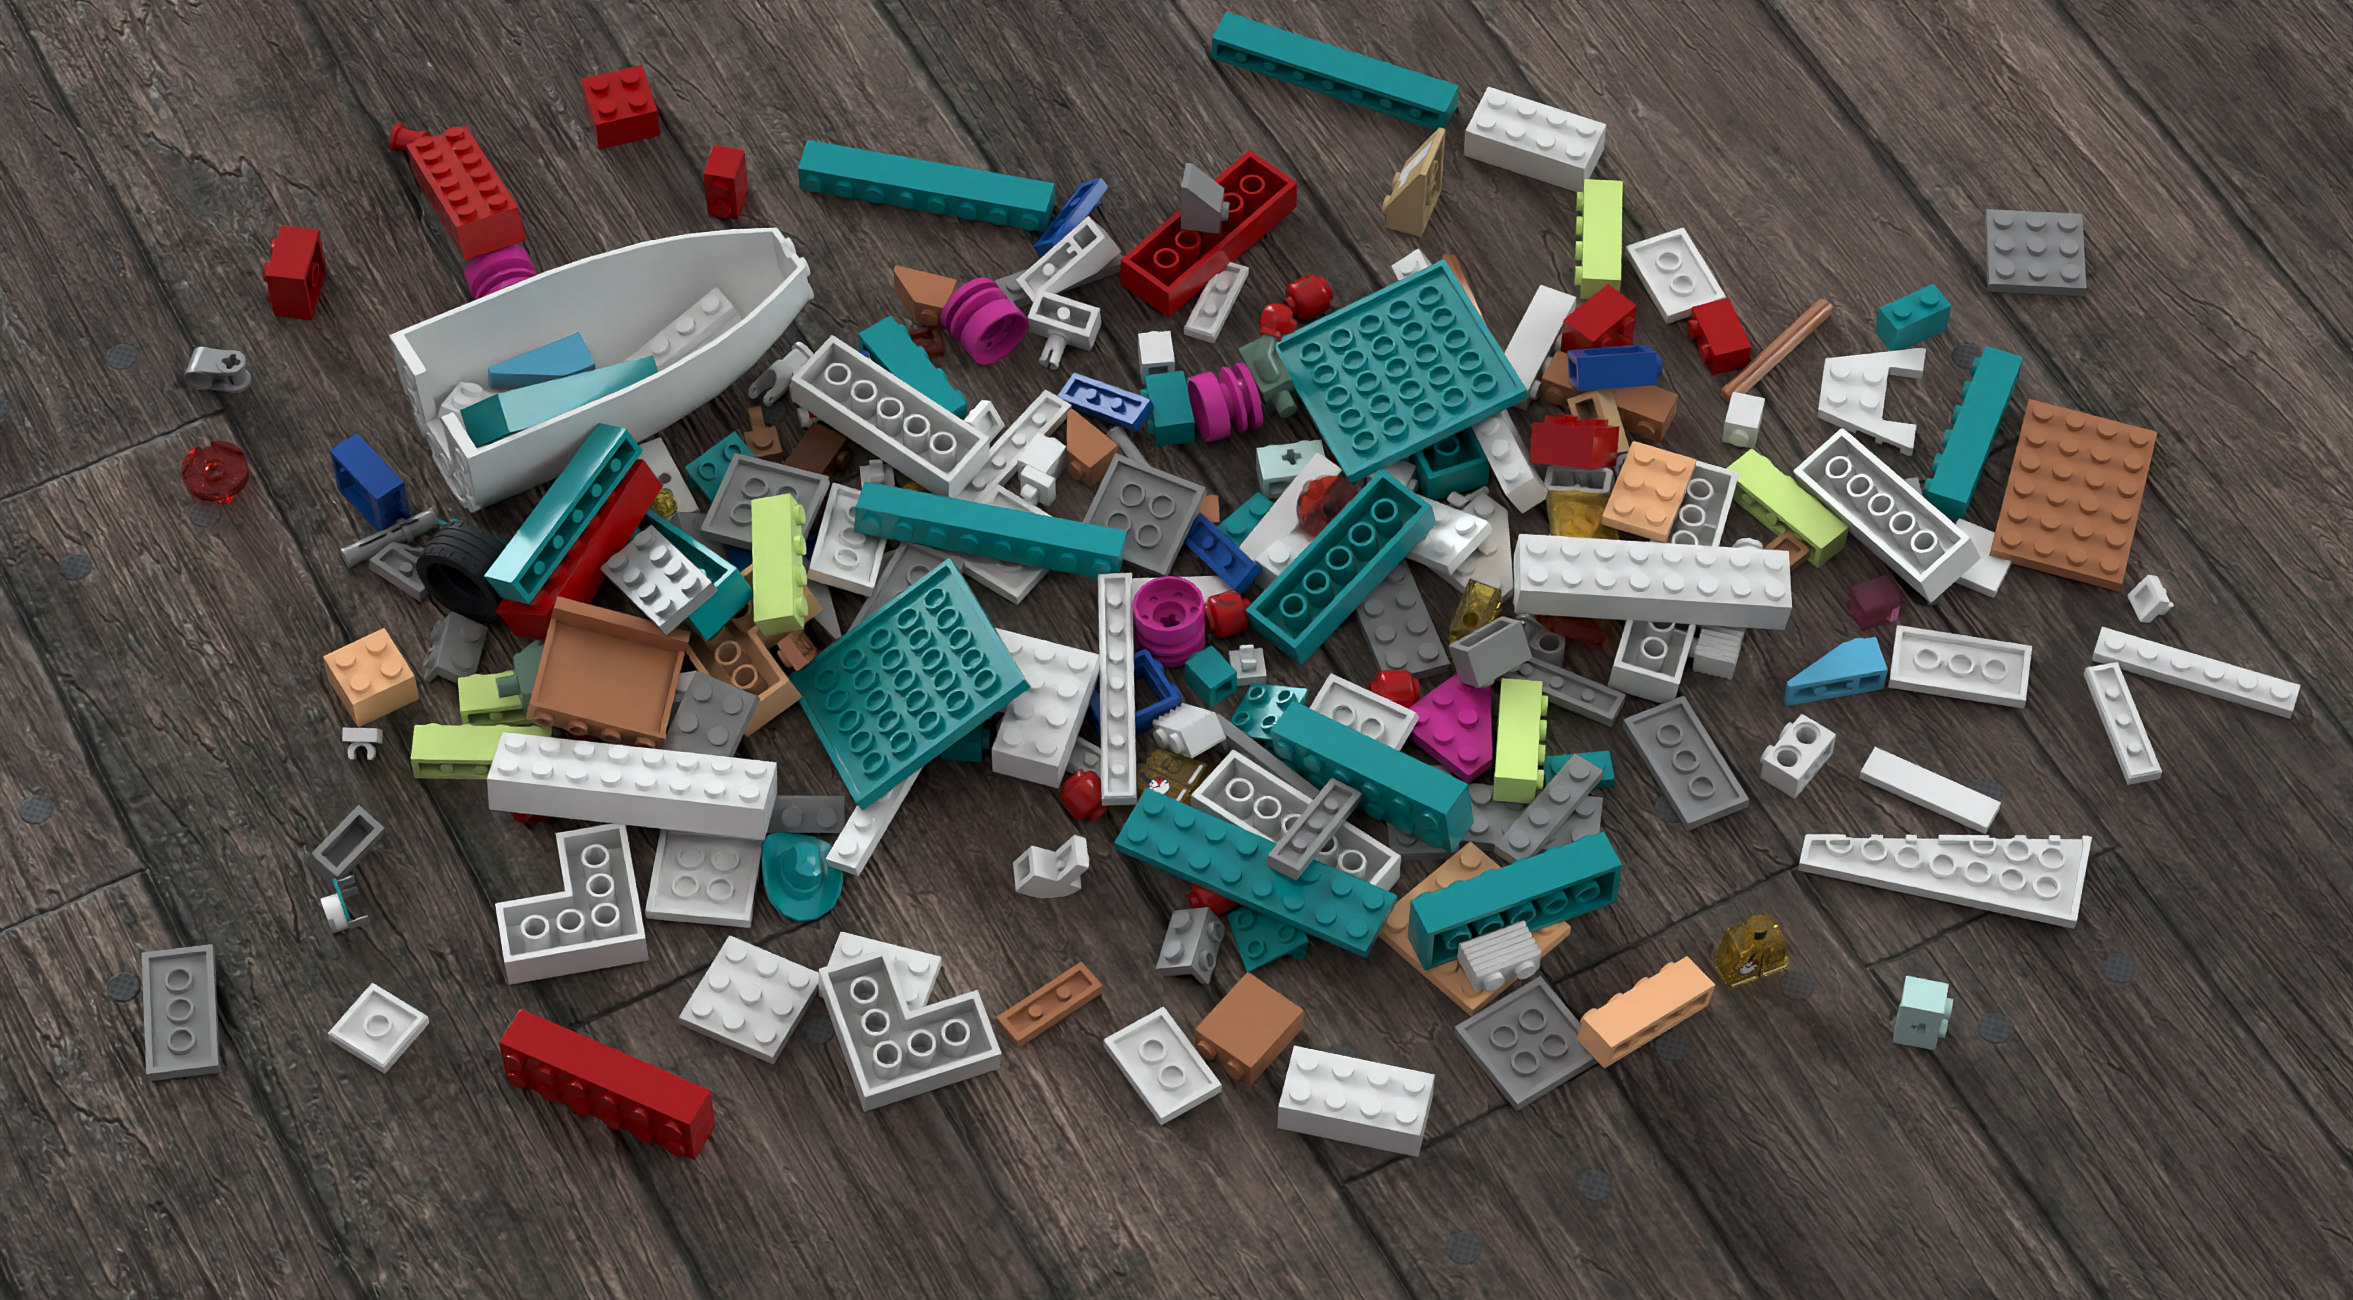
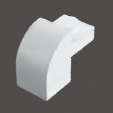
[1013,835,1089,898]

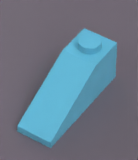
[488,332,595,389]
[1784,637,1888,706]

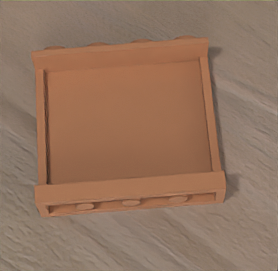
[525,596,691,750]

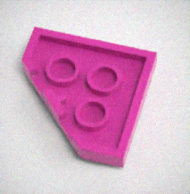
[1408,673,1493,784]

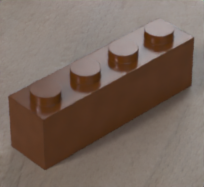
[783,422,851,494]

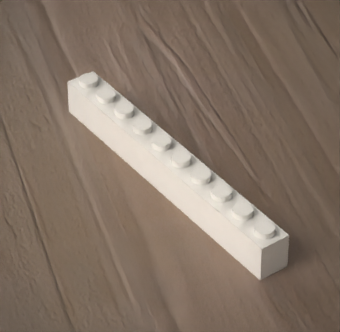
[1392,248,1550,514]

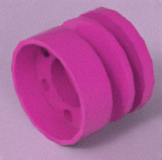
[464,244,536,300]
[941,277,1028,365]
[1187,362,1263,443]
[1133,576,1206,667]

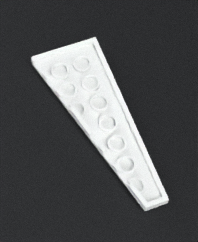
[1798,834,2092,929]

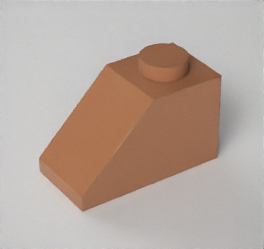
[893,265,957,329]
[1067,408,1118,488]

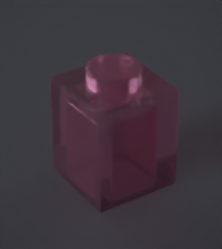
[1846,575,1903,632]

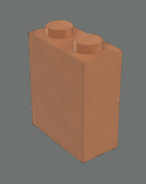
[1195,972,1304,1086]

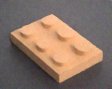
[1601,441,1697,543]

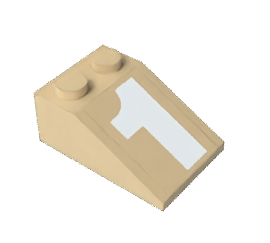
[1382,127,1446,237]

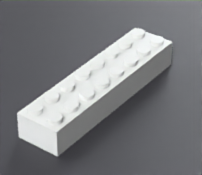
[1607,461,1739,704]
[1514,534,1792,630]
[487,732,777,840]

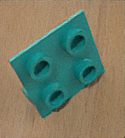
[684,431,756,503]
[1229,683,1309,754]
[1227,906,1309,973]

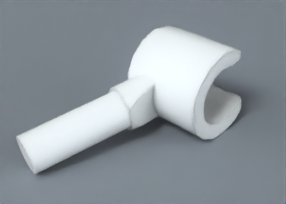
[1447,486,1489,511]

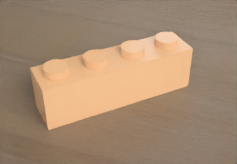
[1576,956,1715,1068]

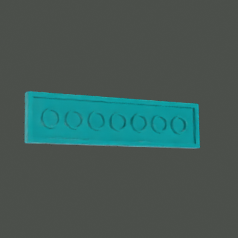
[1114,787,1397,958]

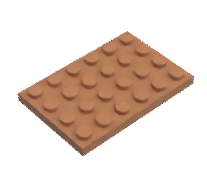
[1989,399,2157,592]

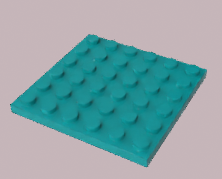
[1275,259,1529,484]
[788,557,1031,810]

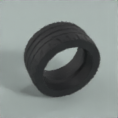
[416,521,506,624]

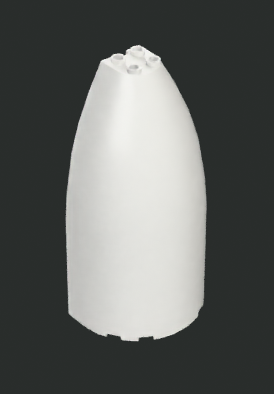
[389,227,814,513]

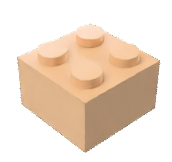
[323,628,419,728]

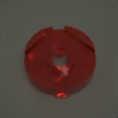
[181,441,250,504]
[1296,475,1358,539]

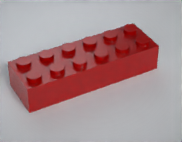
[406,126,526,260]
[1121,150,1297,318]
[496,459,663,639]
[499,1009,715,1160]

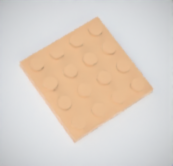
[1379,841,1571,1017]

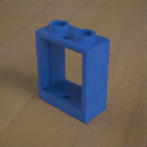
[1567,344,1662,391]
[330,434,411,532]
[1085,648,1182,740]

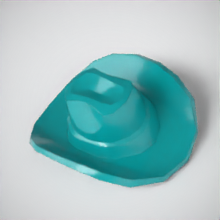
[761,832,843,922]

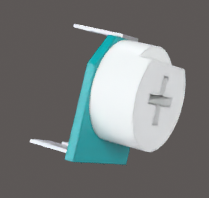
[320,875,370,934]

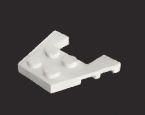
[1817,348,1926,456]

